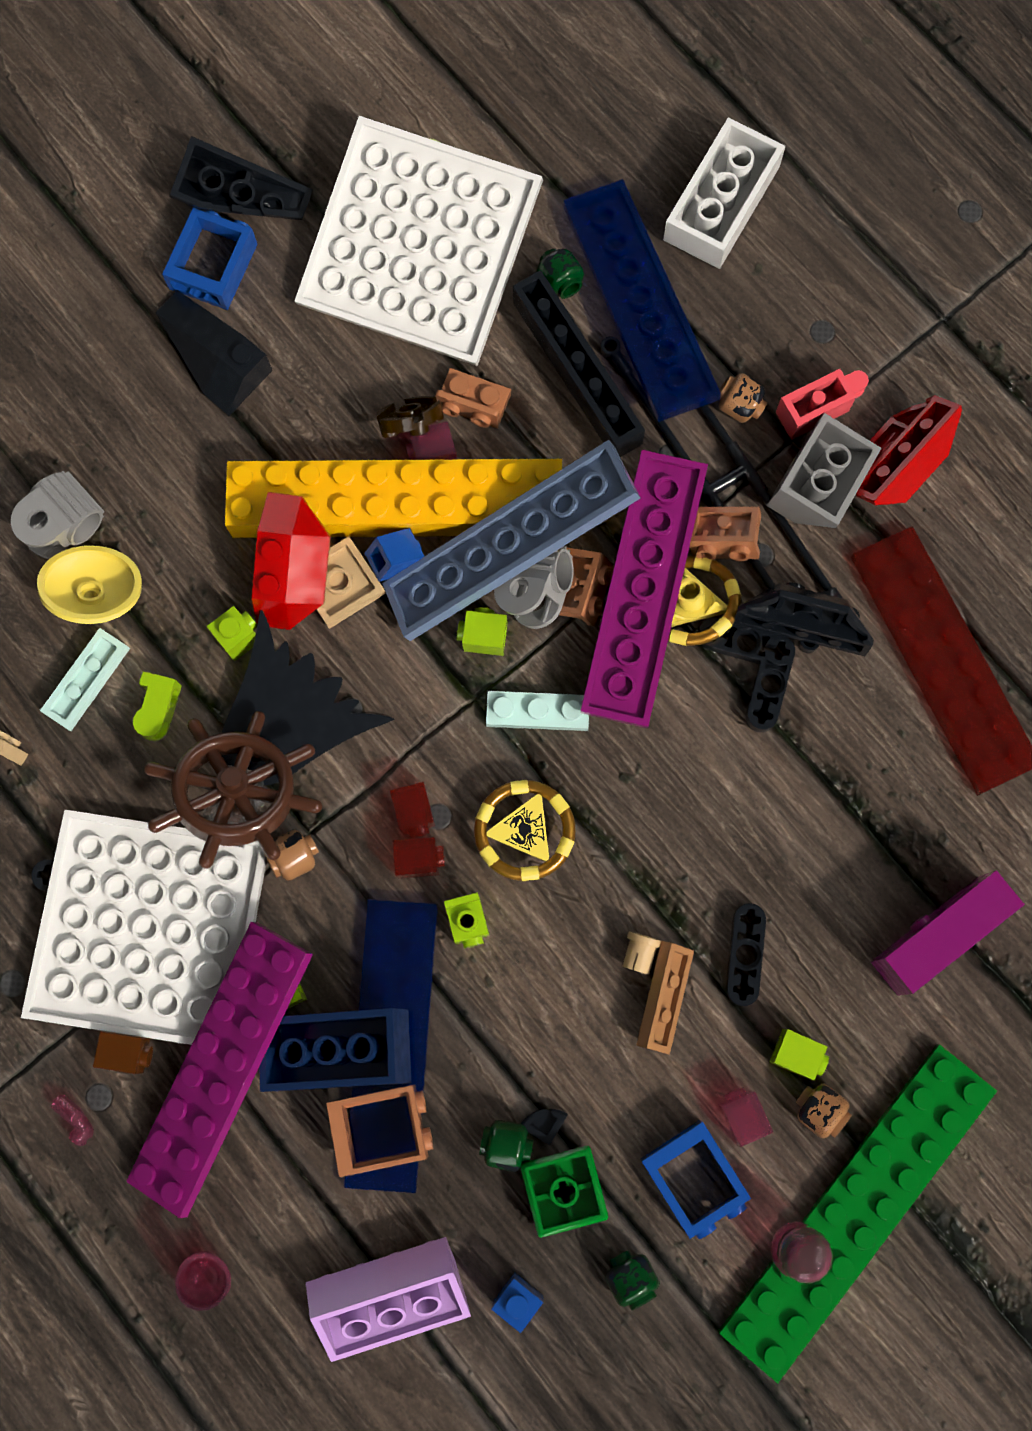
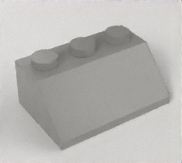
[767,413,881,528]

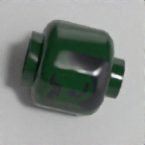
[536,249,584,299]
[479,1120,534,1172]
[605,1250,660,1311]

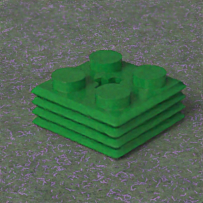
[521,1146,608,1238]

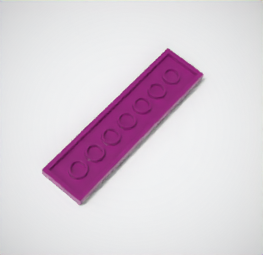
[580,450,708,729]
[126,922,313,1218]

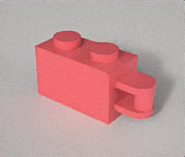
[776,369,869,440]

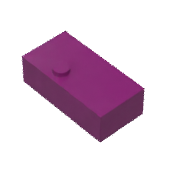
[871,870,1025,996]

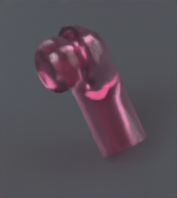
[51,1095,94,1146]

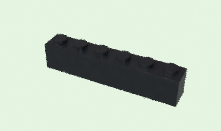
[513,270,645,457]

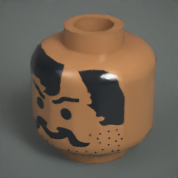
[716,373,767,423]
[264,829,319,881]
[796,1084,852,1138]

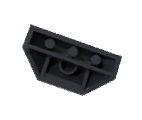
[733,582,874,657]

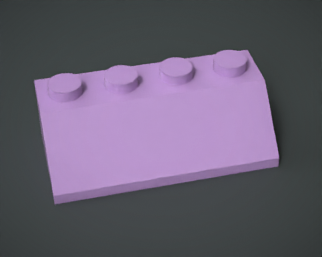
[306,1237,471,1362]

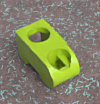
[133,671,182,741]

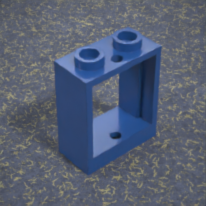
[162,208,257,310]
[640,1120,751,1239]

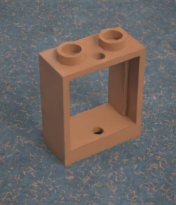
[326,1084,433,1177]

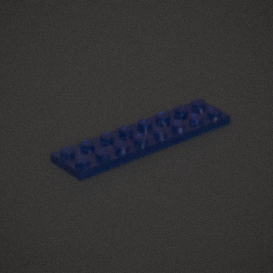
[563,179,721,422]
[344,900,438,1193]

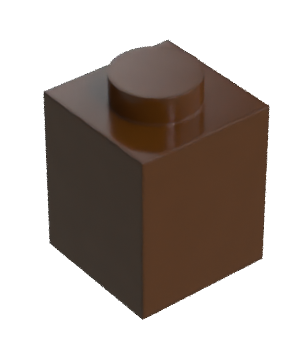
[93,1031,153,1074]

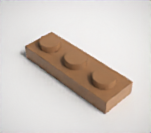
[636,941,694,1055]

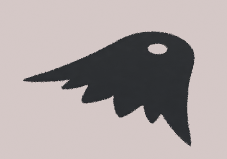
[222,610,394,786]

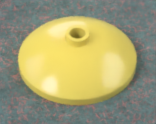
[37,545,142,624]

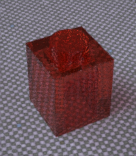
[390,782,436,838]
[393,837,445,879]

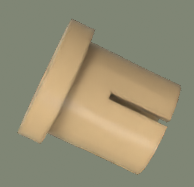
[623,931,661,974]

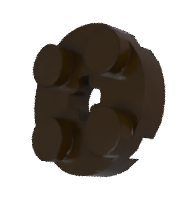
[376,396,444,438]

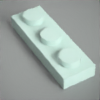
[40,628,130,731]
[486,691,589,731]

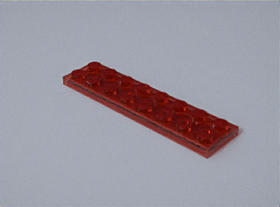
[851,526,1032,796]

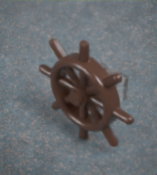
[144,711,322,869]

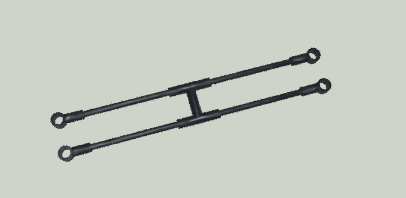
[601,314,860,653]

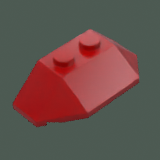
[855,395,962,505]
[252,492,331,630]

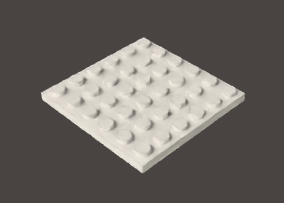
[295,116,543,366]
[21,810,267,1045]

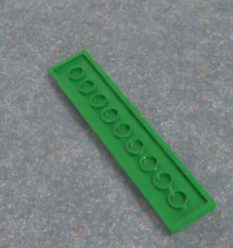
[718,1044,997,1384]

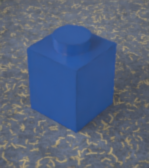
[364,528,425,582]
[491,1272,543,1333]

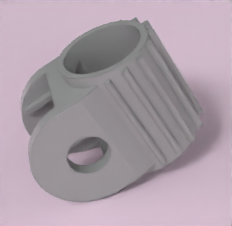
[11,471,105,559]
[494,546,574,629]

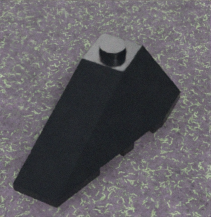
[169,136,313,220]
[156,290,273,416]

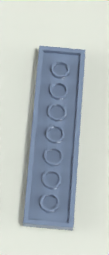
[382,440,641,641]

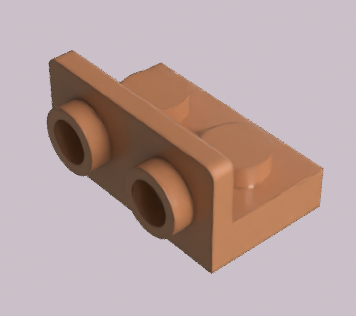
[435,368,511,429]
[689,507,761,561]
[559,548,614,626]

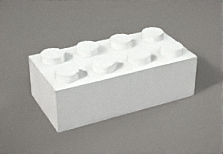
[663,117,785,269]

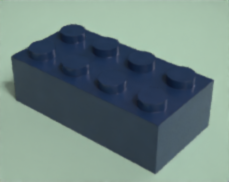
[259,1008,411,1092]

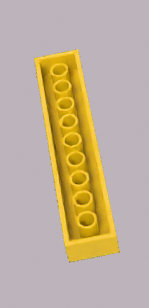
[225,459,562,538]

